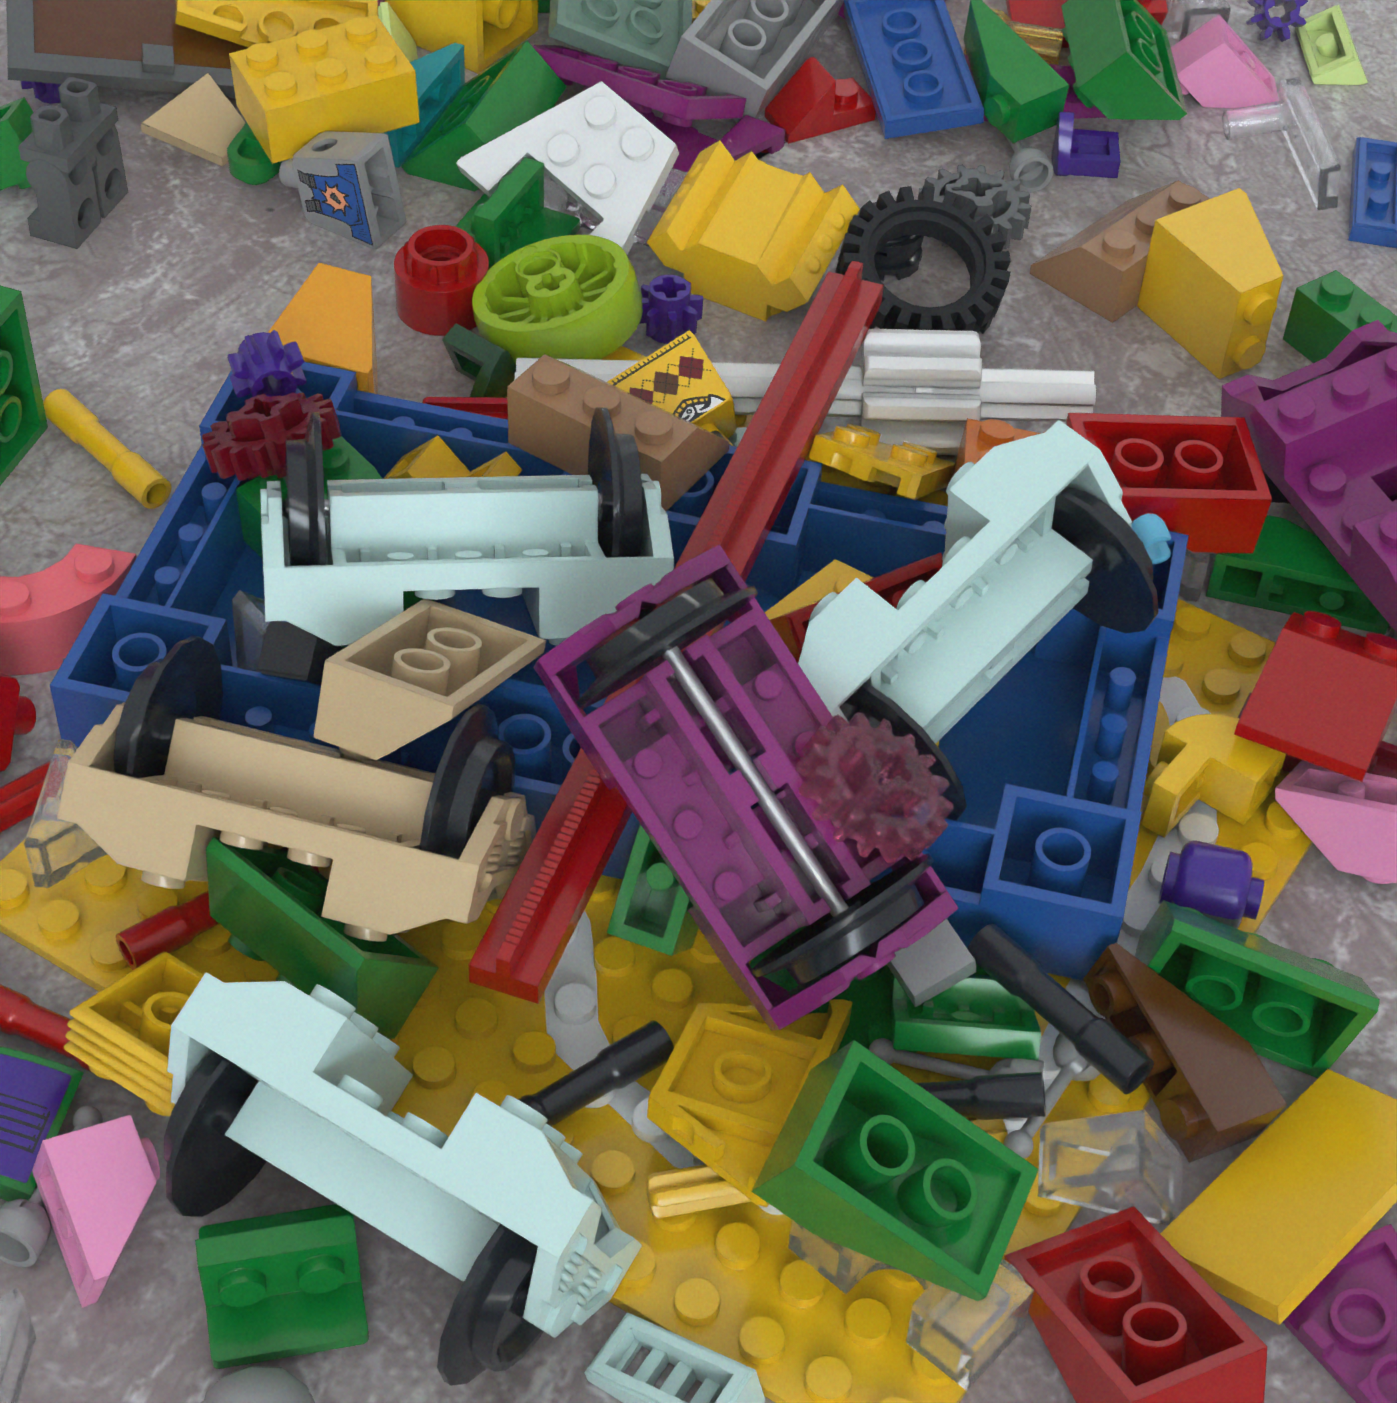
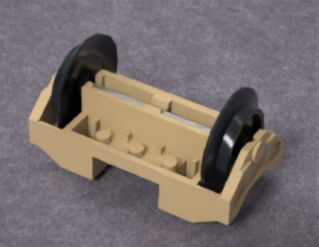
[57,636,536,942]

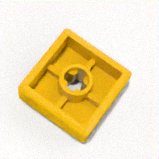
[64,952,204,1116]

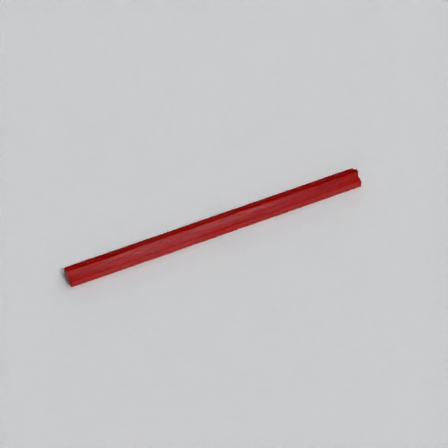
[468,261,884,1004]

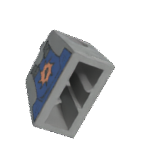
[279,131,406,249]

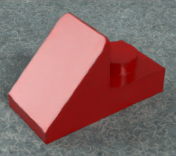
[764,57,876,144]

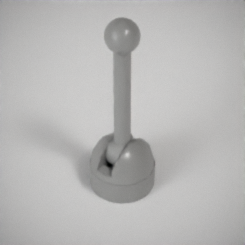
[1006,137,1053,193]
[1004,1033,1101,1159]
[868,1038,1044,1080]
[0,1106,103,1267]

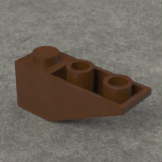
[1083,943,1287,1163]

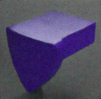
[1051,112,1121,178]

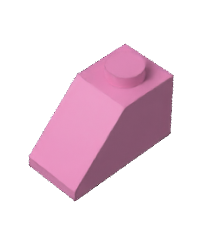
[1171,14,1280,111]
[1275,760,1397,884]
[32,1115,160,1308]

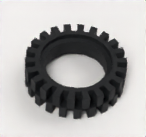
[836,186,1011,334]

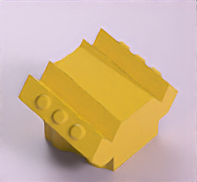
[647,140,860,322]

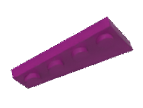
[532,45,747,127]
[1282,1224,1397,1403]

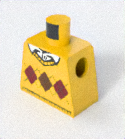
[607,330,737,446]

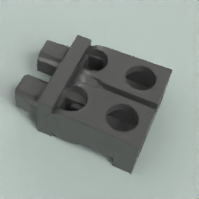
[18,77,128,249]

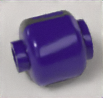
[1158,840,1264,929]

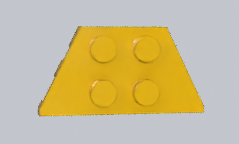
[808,424,955,500]
[647,999,853,1208]

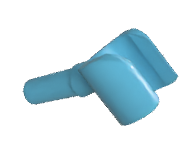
[1131,513,1171,564]

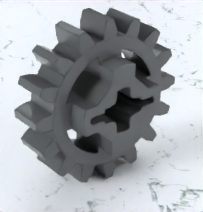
[918,164,1032,249]

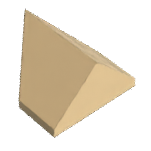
[141,73,246,166]

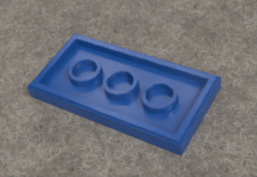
[844,0,984,139]

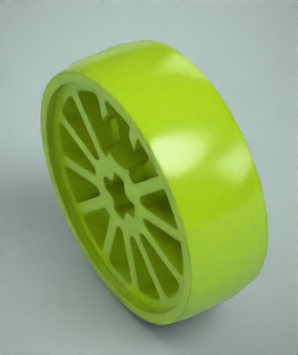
[472,235,643,364]

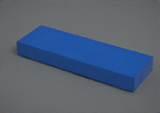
[1348,137,1397,248]

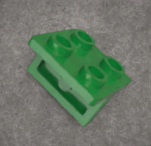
[455,157,580,269]
[195,1204,369,1369]

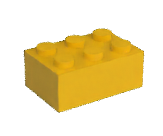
[229,15,420,164]

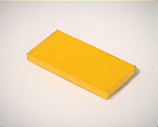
[1160,1069,1397,1325]

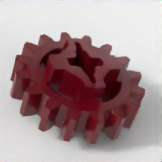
[202,392,342,480]

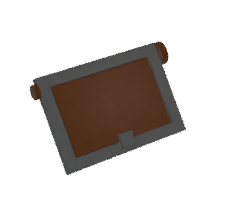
[6,0,249,98]

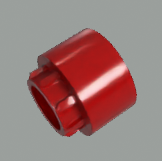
[394,225,489,336]

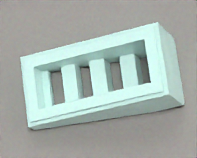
[584,1312,765,1403]

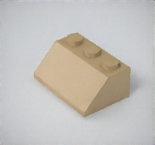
[314,599,546,761]

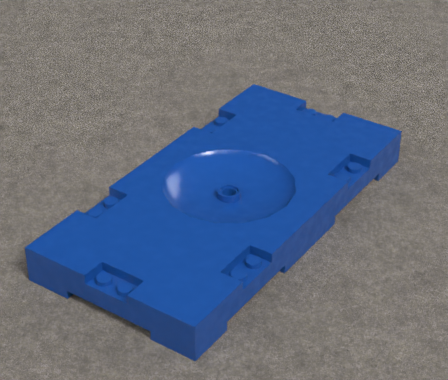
[50,362,1189,981]

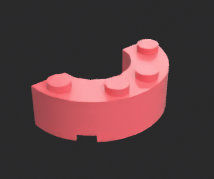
[0,543,137,675]

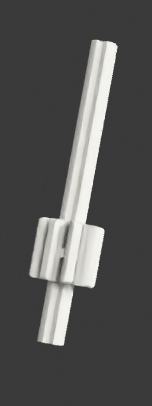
[514,329,1096,455]

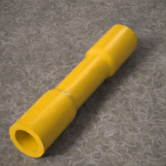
[43,389,171,509]

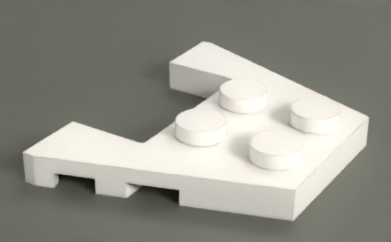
[456,81,679,255]

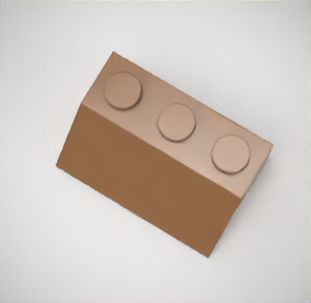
[1030,180,1211,323]
[507,354,729,511]

